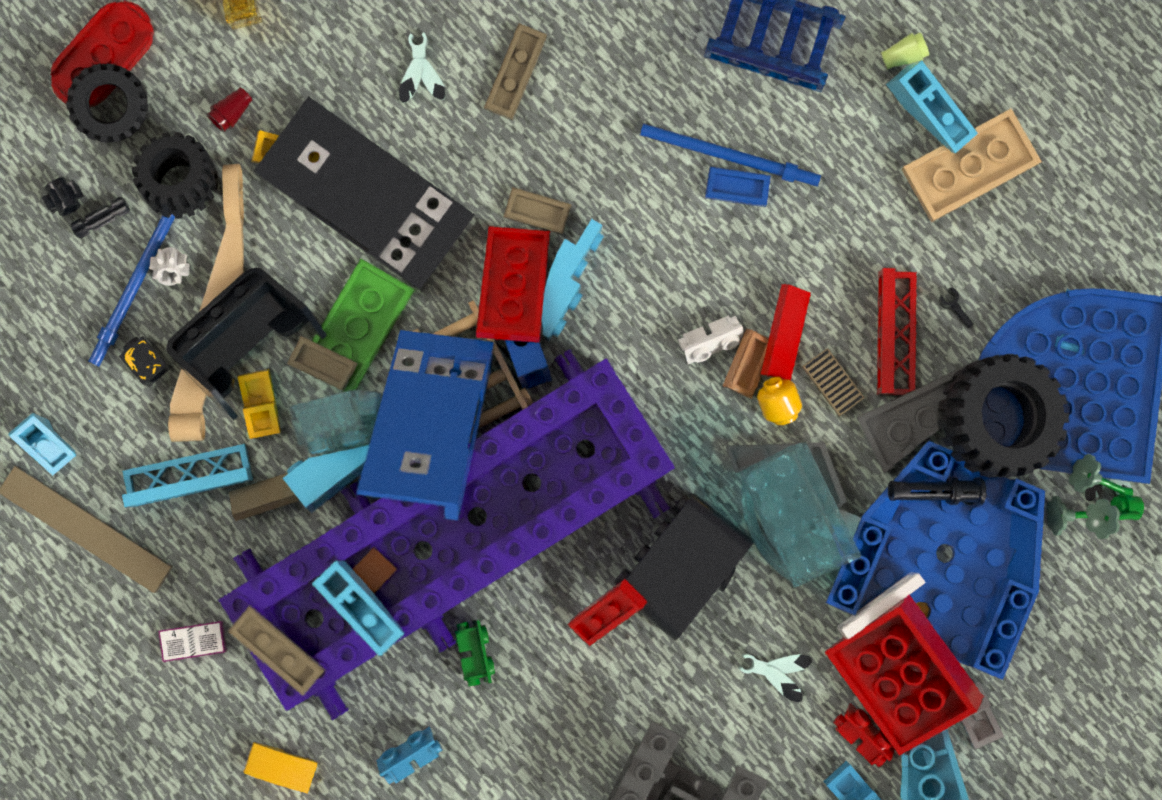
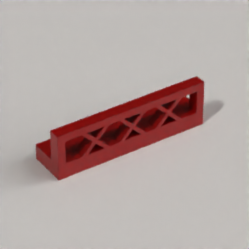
[877,268,917,396]

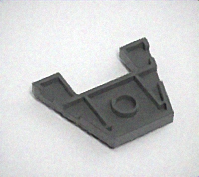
[726,442,847,562]

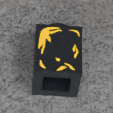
[119,336,173,387]

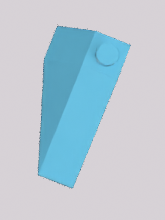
[900,729,969,800]

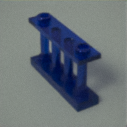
[704,0,846,93]

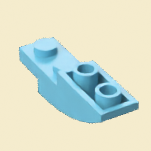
[542,219,604,341]

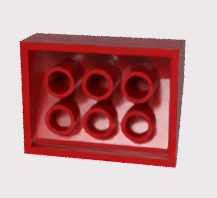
[825,594,984,756]

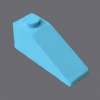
[886,60,978,154]
[283,445,369,513]
[312,561,404,657]

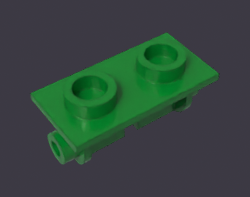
[454,620,495,687]

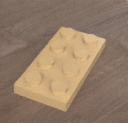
[901,109,1042,223]

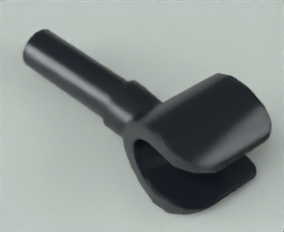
[939,288,974,328]

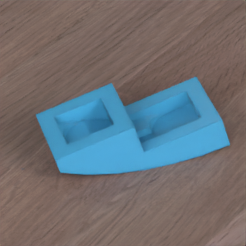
[823,761,881,800]

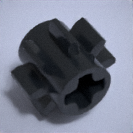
[41,177,84,216]

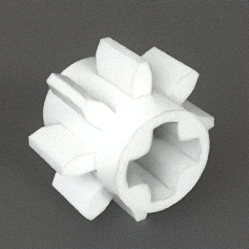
[149,247,190,286]

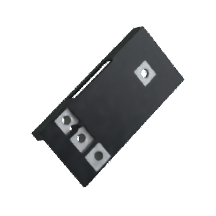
[254,96,475,292]

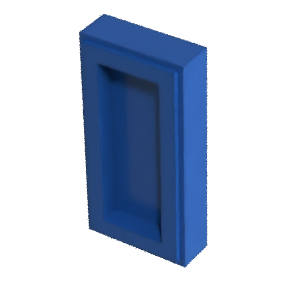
[705,167,771,207]

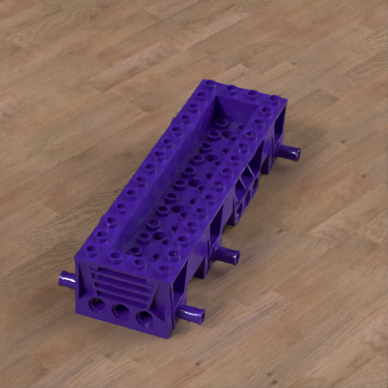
[219,349,675,721]

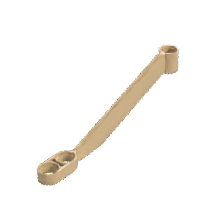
[168,164,244,442]

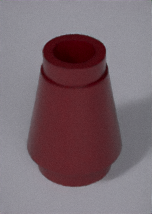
[207,87,253,132]

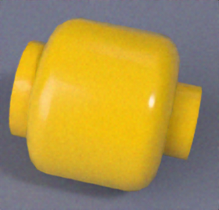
[757,377,802,425]

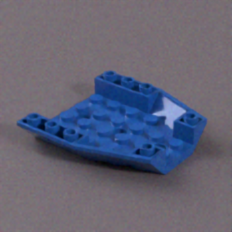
[826,441,1045,680]

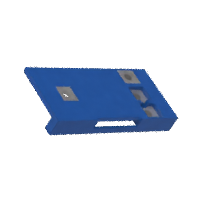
[357,330,494,520]

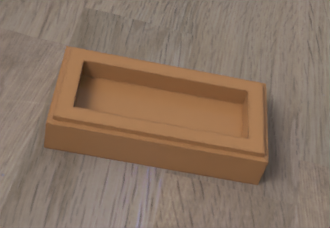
[723,329,769,399]

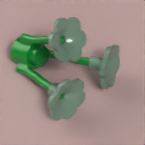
[1047,454,1144,539]

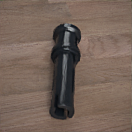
[887,477,987,505]

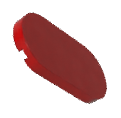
[50,1,154,107]

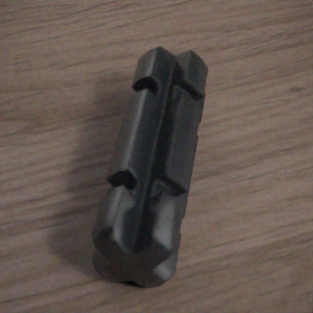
[70,197,130,238]

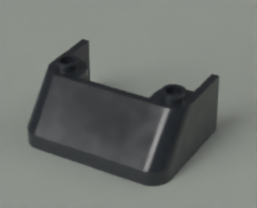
[166,268,327,421]

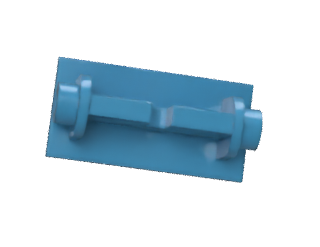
[376,726,443,784]

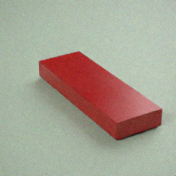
[760,284,811,380]
[567,579,648,646]

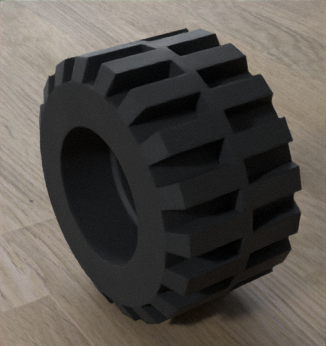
[66,63,148,143]
[132,132,218,219]

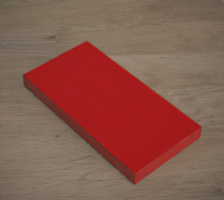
[476,226,550,343]

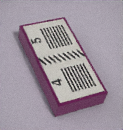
[158,621,227,662]

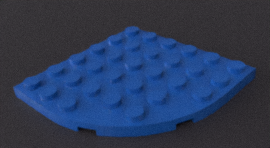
[978,288,1162,484]

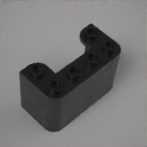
[613,493,754,641]

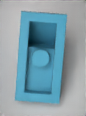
[8,413,76,476]

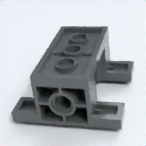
[607,720,768,800]

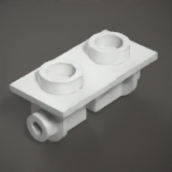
[678,315,744,364]

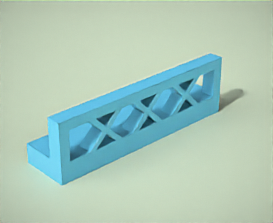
[122,444,253,508]

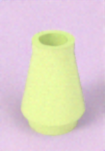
[881,32,929,70]

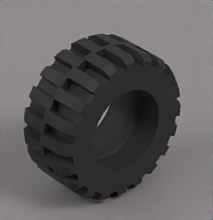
[938,354,1069,478]

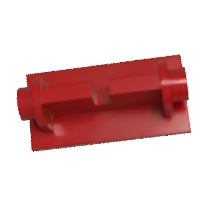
[833,703,895,768]

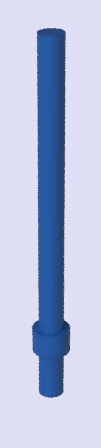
[640,123,821,187]
[88,214,175,367]

